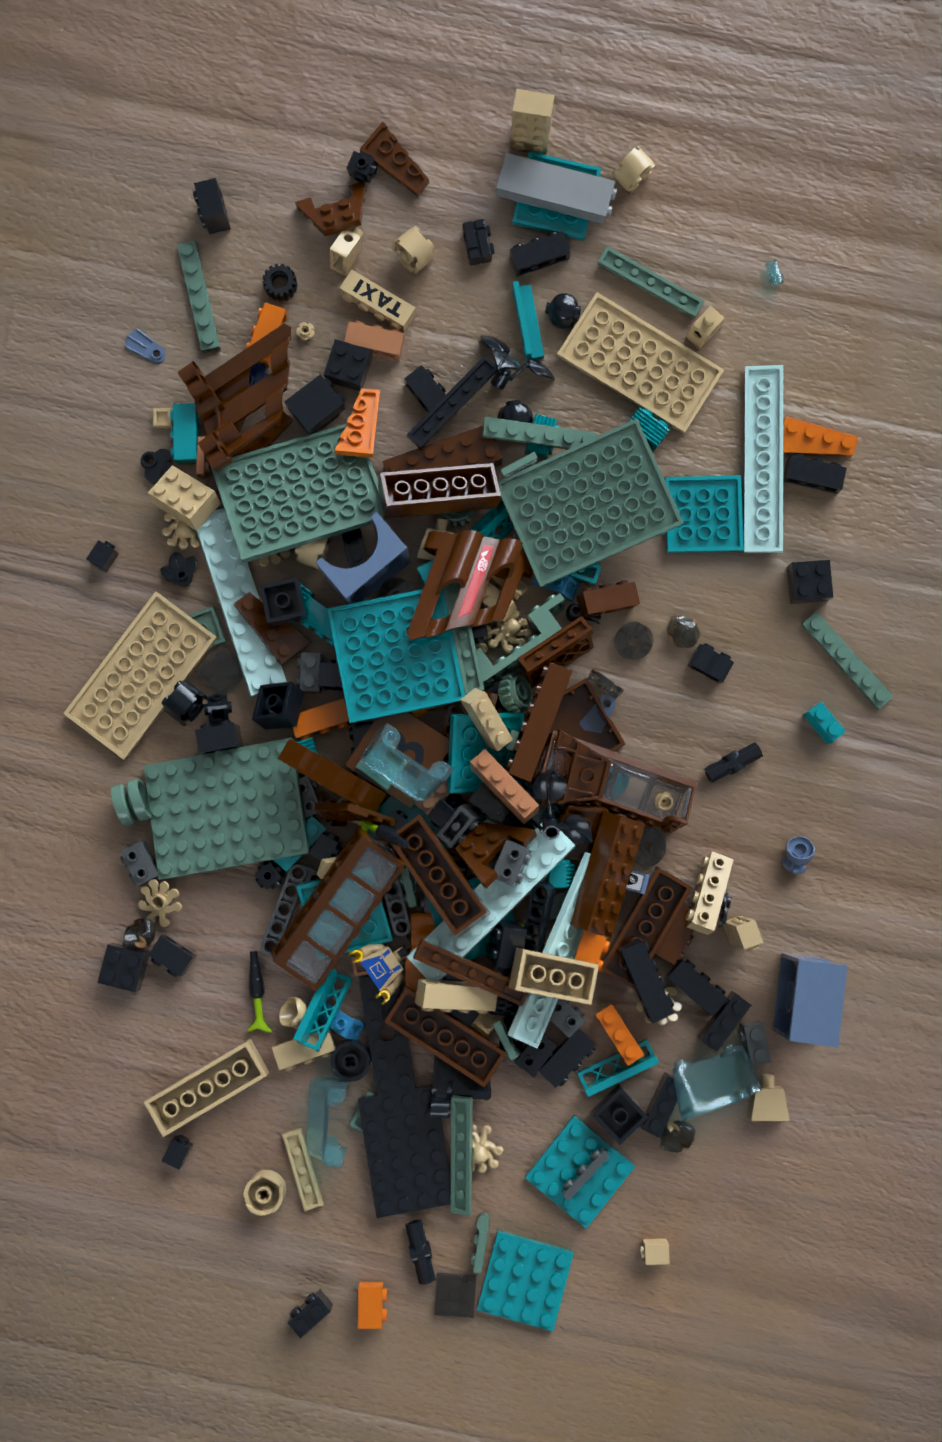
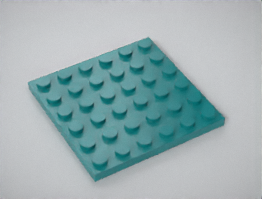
[327,589,465,724]

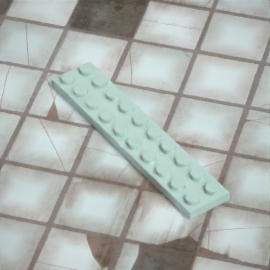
[744,365,783,553]
[196,508,287,697]
[407,823,575,981]
[508,852,591,1049]

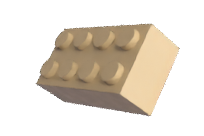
[510,89,555,154]
[509,948,599,1005]

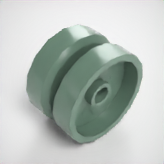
[111,778,152,827]

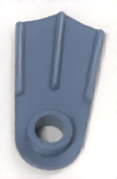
[124,328,166,363]
[579,695,616,733]

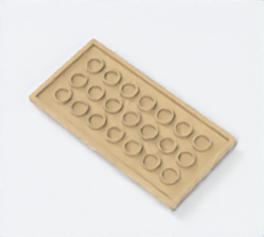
[557,292,724,434]
[63,591,218,760]

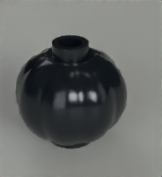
[545,293,581,329]
[497,400,533,423]

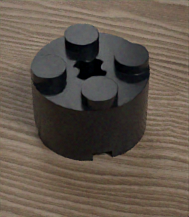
[161,680,207,726]
[331,1039,371,1082]

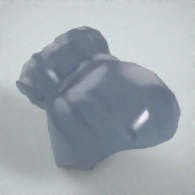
[782,836,815,874]

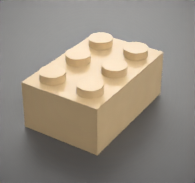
[148,465,221,531]

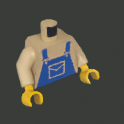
[348,944,408,1005]

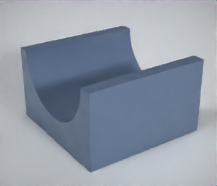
[316,512,410,604]
[773,953,848,1048]

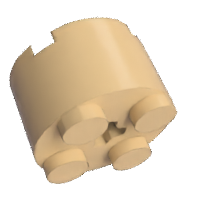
[612,146,655,193]
[392,226,435,274]
[295,537,332,569]
[243,1170,286,1216]

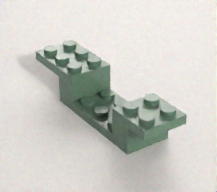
[458,593,565,690]

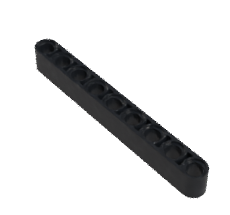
[499,882,555,1049]

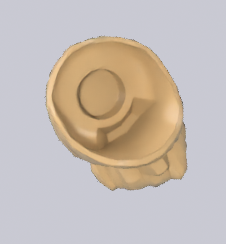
[279,997,307,1029]

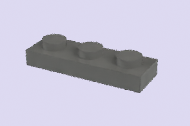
[561,1147,609,1201]

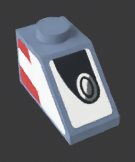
[627,871,650,894]

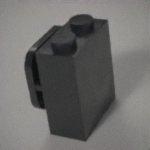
[284,374,345,435]

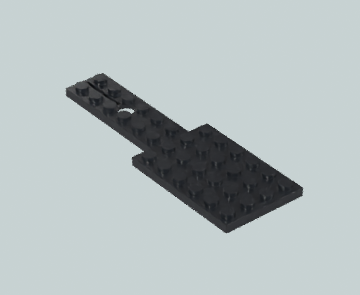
[358,976,451,1218]

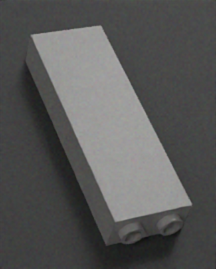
[496,153,617,224]

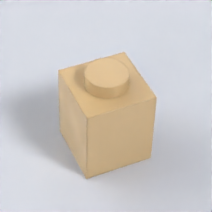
[640,1239,670,1265]

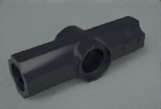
[704,742,763,783]
[405,1219,436,1285]

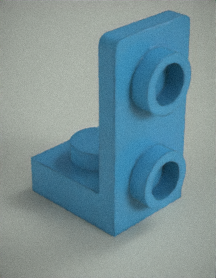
[532,576,580,601]
[318,1002,366,1040]

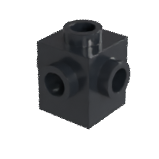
[347,151,378,183]
[204,694,232,724]
[255,861,284,890]

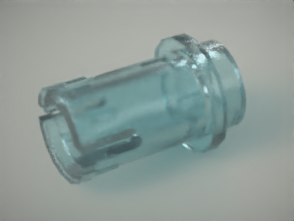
[765,260,784,286]

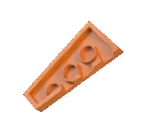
[334,388,380,458]
[783,417,858,457]

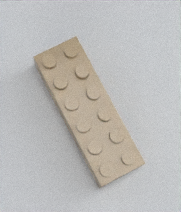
[144,1038,270,1137]

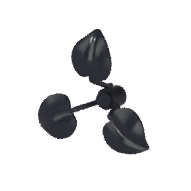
[480,335,555,390]
[503,770,592,844]

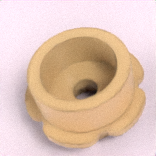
[296,322,315,341]
[655,792,673,810]

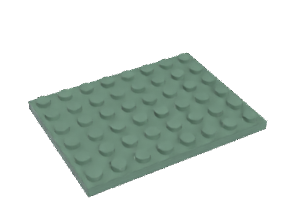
[498,418,684,588]
[210,424,391,563]
[144,738,310,880]

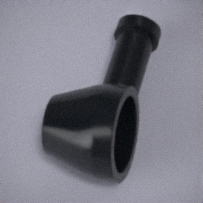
[566,603,602,624]

